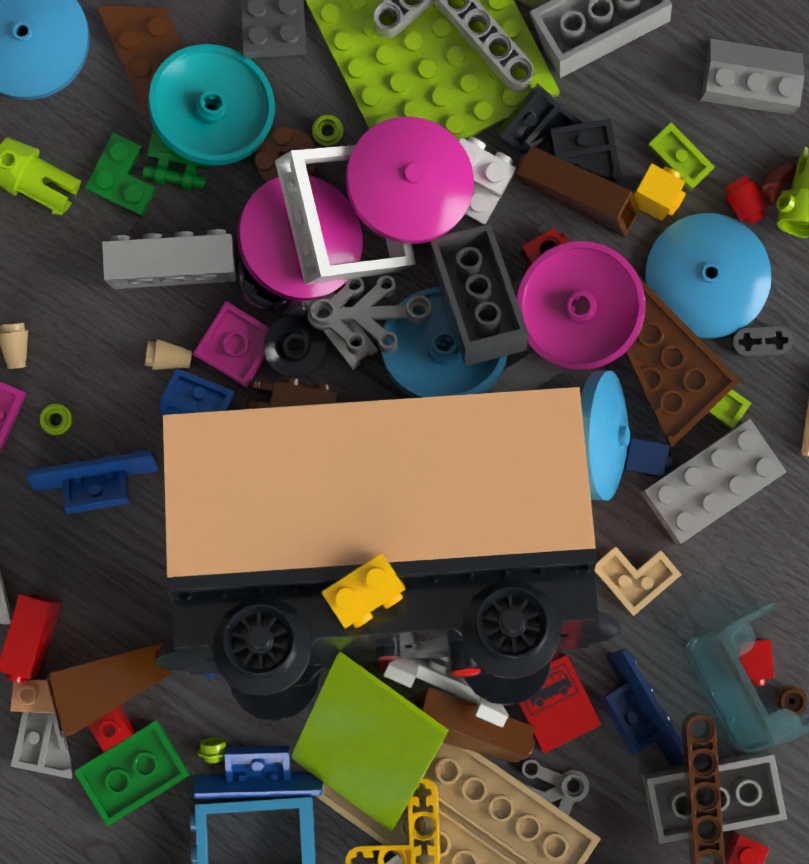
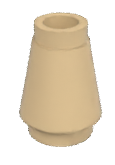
[0,323,28,369]
[145,339,192,370]

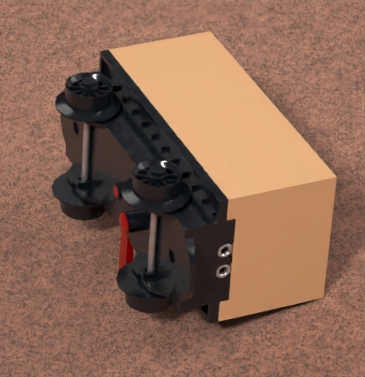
[155,387,621,721]

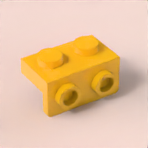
[321,552,405,629]

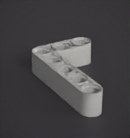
[374,0,534,92]

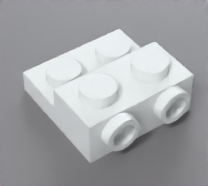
[459,136,516,226]

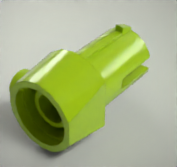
[0,137,81,215]
[776,146,809,238]

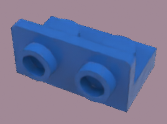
[160,368,235,415]

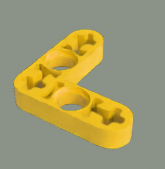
[345,778,441,864]

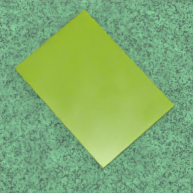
[290,652,449,832]

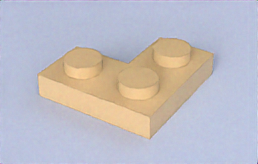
[594,547,682,616]

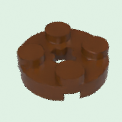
[255,126,318,183]

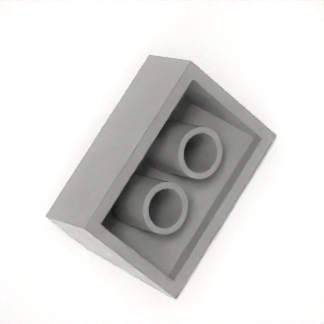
[700,39,805,115]

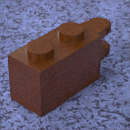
[246,377,339,409]

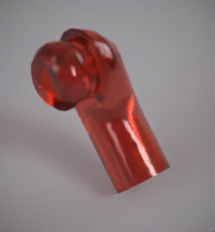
[761,161,796,205]

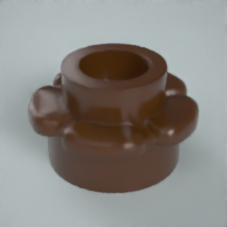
[776,685,807,717]

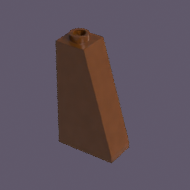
[517,146,640,238]
[45,643,171,737]
[408,687,535,763]

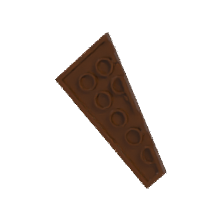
[606,244,740,448]

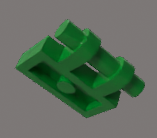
[143,127,211,190]

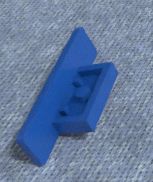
[27,450,158,514]
[193,746,323,800]

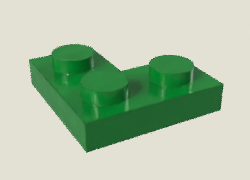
[85,132,157,217]

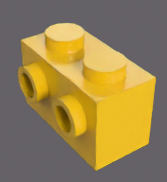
[634,164,686,221]

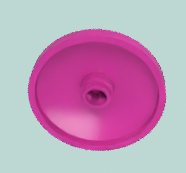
[346,117,474,244]
[237,175,363,301]
[517,241,646,370]

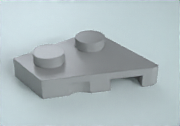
[11,712,74,779]

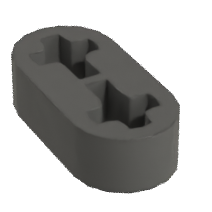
[731,326,793,358]

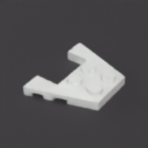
[384,657,508,728]

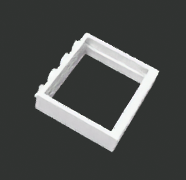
[275,145,416,285]

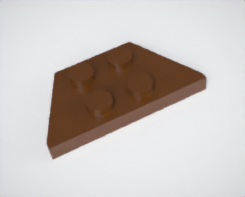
[97,5,184,118]

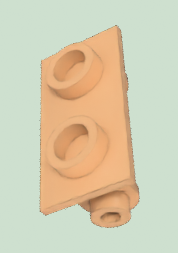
[10,680,55,713]

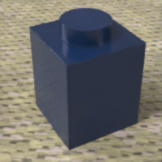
[623,438,673,478]

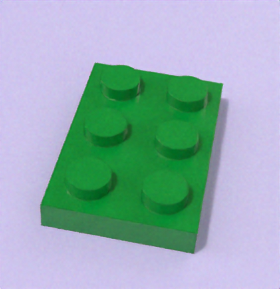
[74,719,191,827]

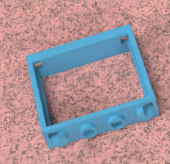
[190,797,316,864]

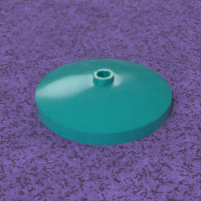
[148,44,275,165]

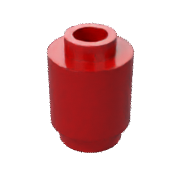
[725,176,768,225]

